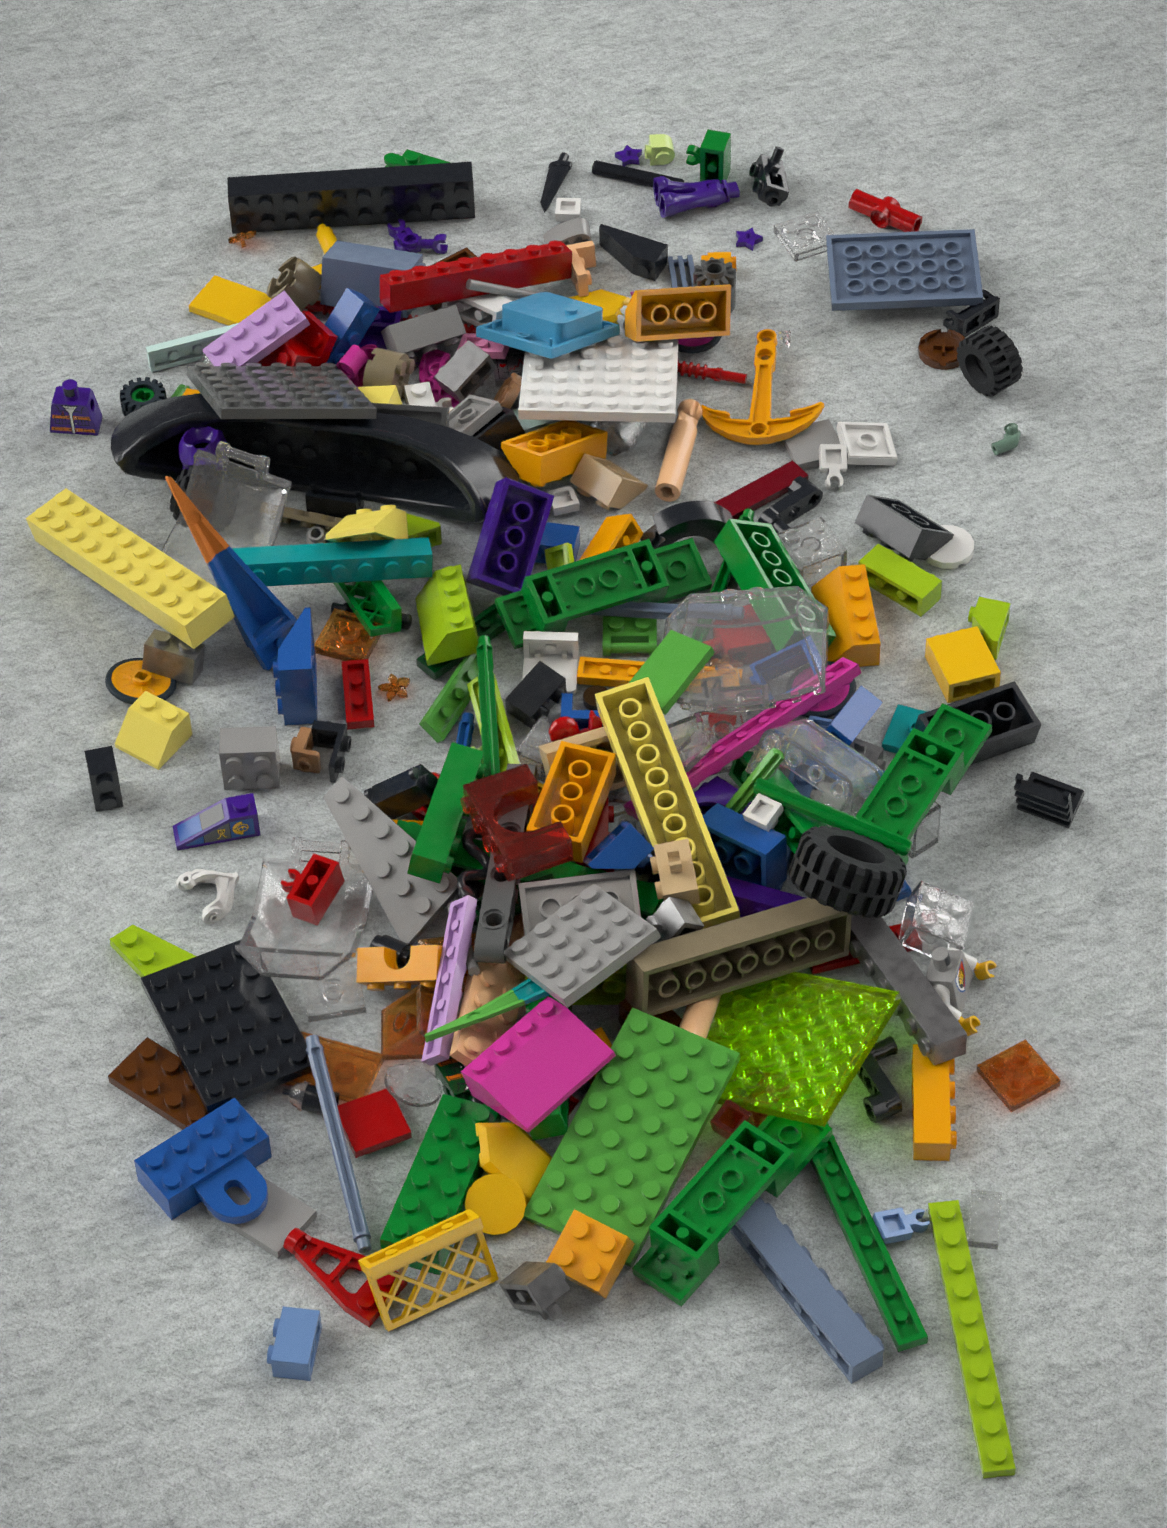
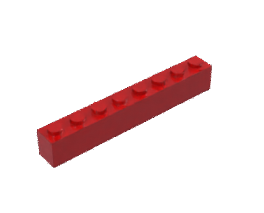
[380,240,572,313]

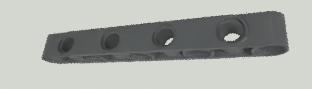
[474,764,538,964]

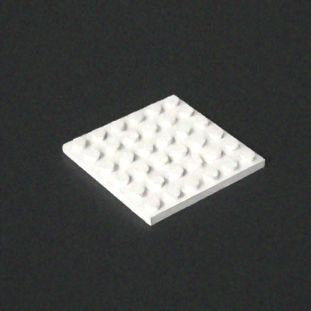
[518,336,678,423]

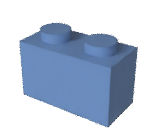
[267,1306,322,1381]

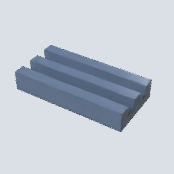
[668,255,694,288]

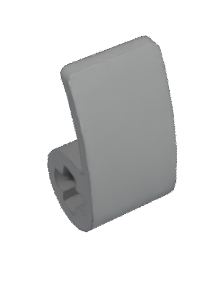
[543,218,592,244]

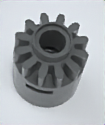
[693,257,736,313]

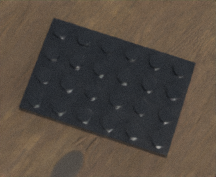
[140,937,312,1113]

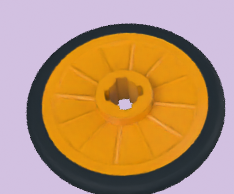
[105,658,177,704]

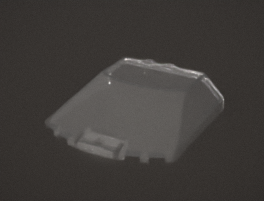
[663,586,829,713]

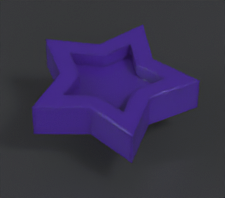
[615,145,642,166]
[736,227,763,251]

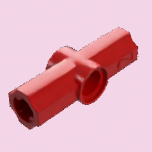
[848,189,923,232]

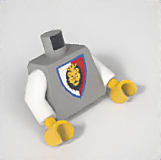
[926,947,997,1036]

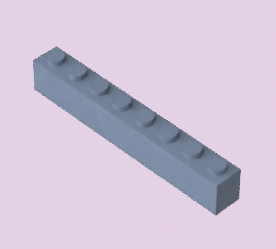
[730,1197,885,1384]

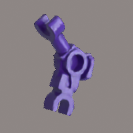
[387,219,448,254]

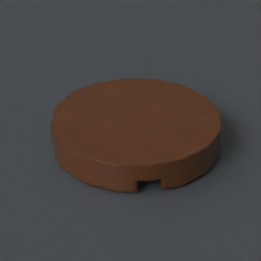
[918,329,965,370]

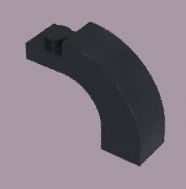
[640,501,733,549]

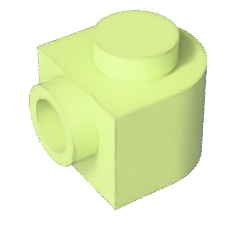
[644,134,675,166]

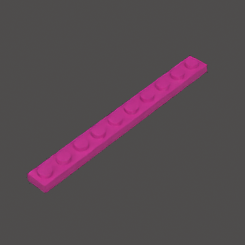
[623,657,862,821]

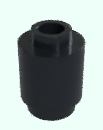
[370,935,411,969]

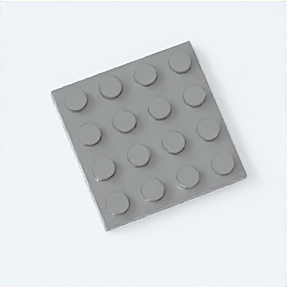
[504,884,661,1008]

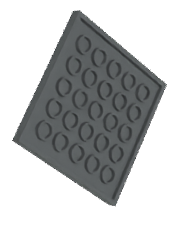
[187,362,377,419]

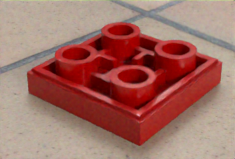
[337,1087,412,1158]

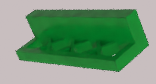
[333,580,402,637]

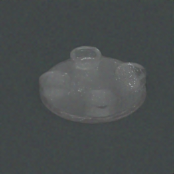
[384,1059,444,1107]

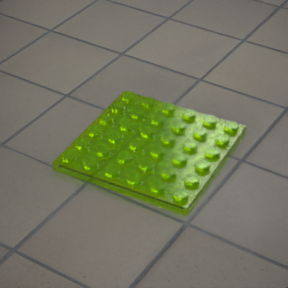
[706,972,901,1127]

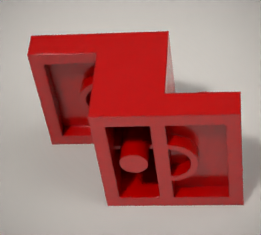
[257,311,338,367]

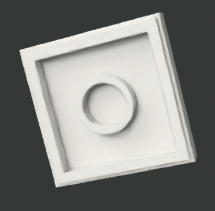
[836,422,898,466]

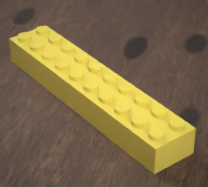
[26,488,235,649]
[595,677,740,929]

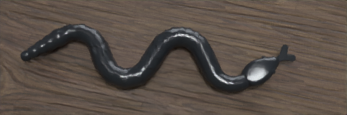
[457,799,497,912]

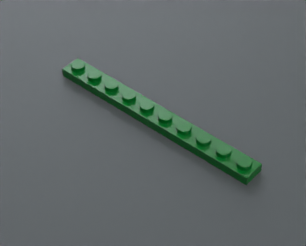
[789,1093,928,1352]

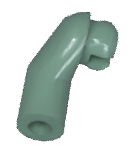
[991,423,1021,455]

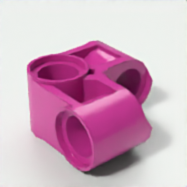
[337,344,378,387]

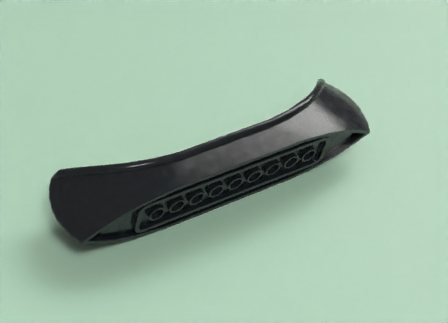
[111,393,519,524]

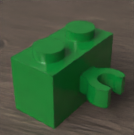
[686,129,731,182]

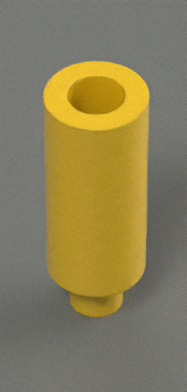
[316,224,337,255]

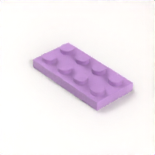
[202,291,310,366]

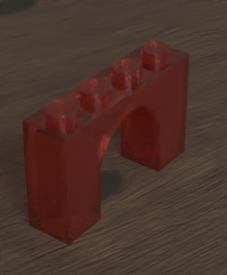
[460,763,573,882]

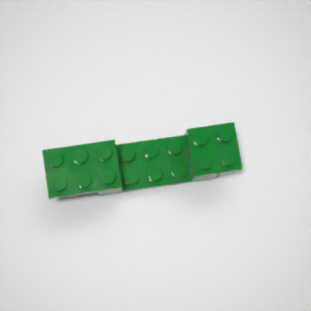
[494,537,713,650]
[855,703,992,865]
[632,1098,833,1307]

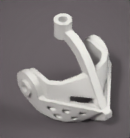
[176,869,240,925]

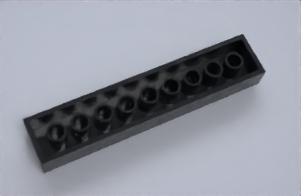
[227,161,475,234]

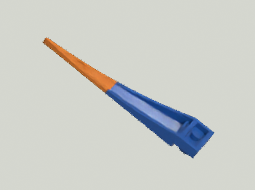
[165,476,297,670]

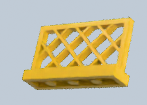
[358,1209,499,1332]

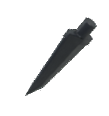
[540,152,573,213]

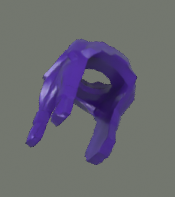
[179,426,228,470]

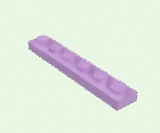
[422,895,477,1066]

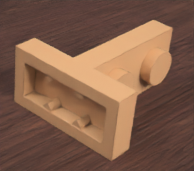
[566,241,596,297]

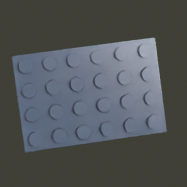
[826,229,983,311]

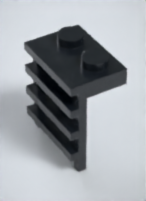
[1014,772,1084,828]

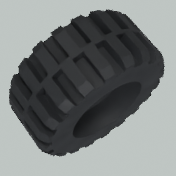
[789,826,907,918]

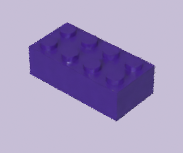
[466,478,554,596]

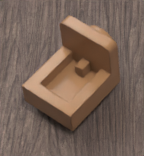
[290,727,321,774]

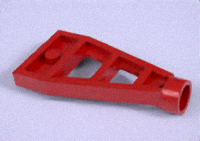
[283,1228,408,1328]

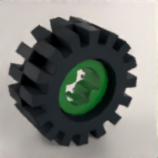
[120,377,167,416]

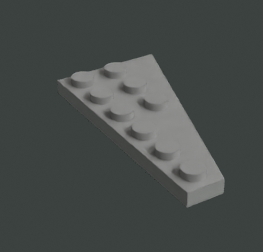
[323,776,459,946]

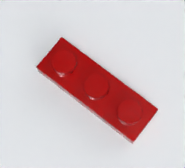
[341,659,375,730]

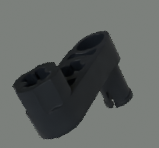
[758,476,823,546]
[848,1036,902,1123]

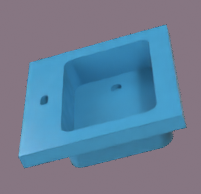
[476,292,620,359]

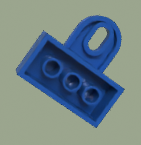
[134,1098,272,1224]

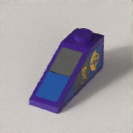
[172,793,261,851]

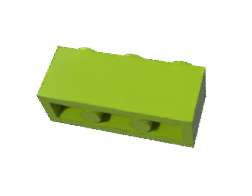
[858,544,942,617]

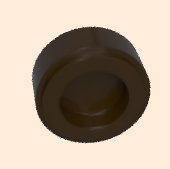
[583,685,608,710]

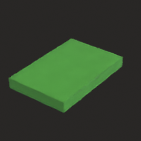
[629,630,715,715]

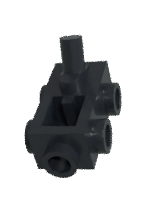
[749,146,789,206]

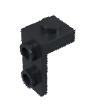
[312,720,352,783]

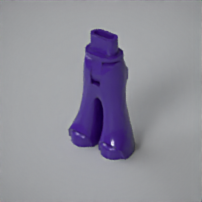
[653,176,740,218]

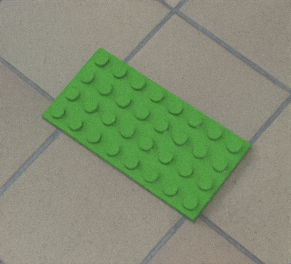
[523,1007,741,1268]

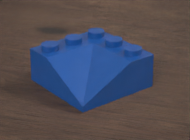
[273,607,318,726]

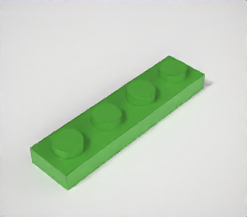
[419,653,478,743]

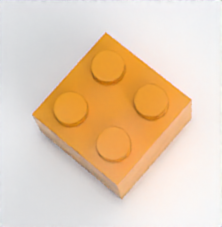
[546,1209,635,1299]

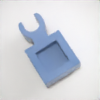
[872,1207,930,1244]

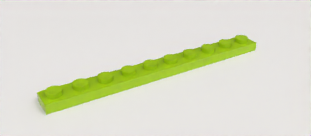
[928,1200,1016,1479]

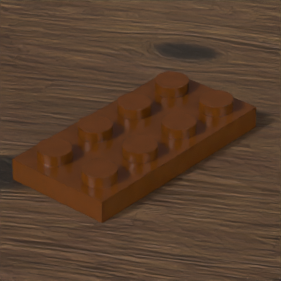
[108,1037,211,1130]

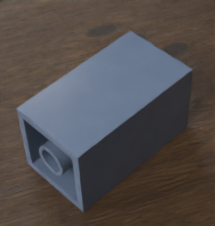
[320,240,426,318]

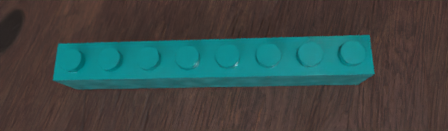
[216,537,433,589]

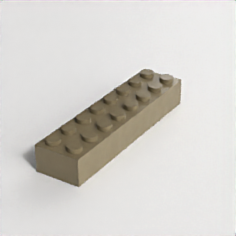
[625,897,852,1016]

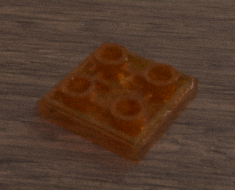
[976,1039,1061,1112]

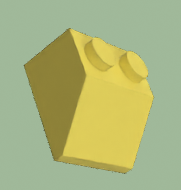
[115,691,192,770]

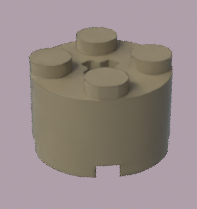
[267,256,322,312]
[363,348,415,400]

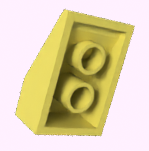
[326,505,408,543]

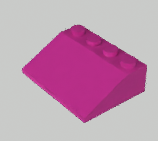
[461,996,616,1133]

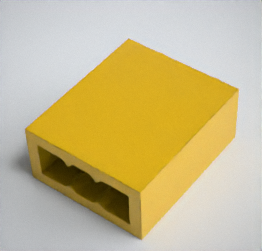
[925,626,1001,703]

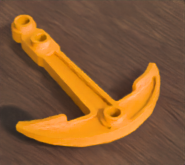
[701,329,825,445]

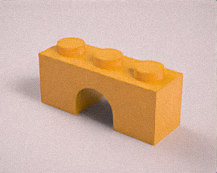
[356,945,443,991]

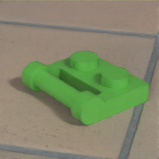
[602,616,657,656]

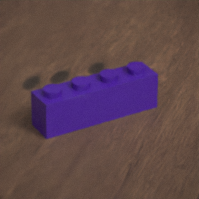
[726,876,806,918]

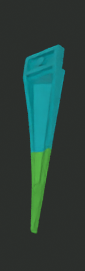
[424,966,623,1043]

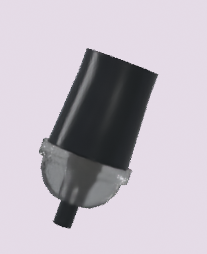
[282,1081,340,1114]

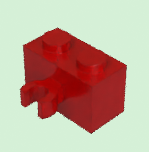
[281,853,345,926]

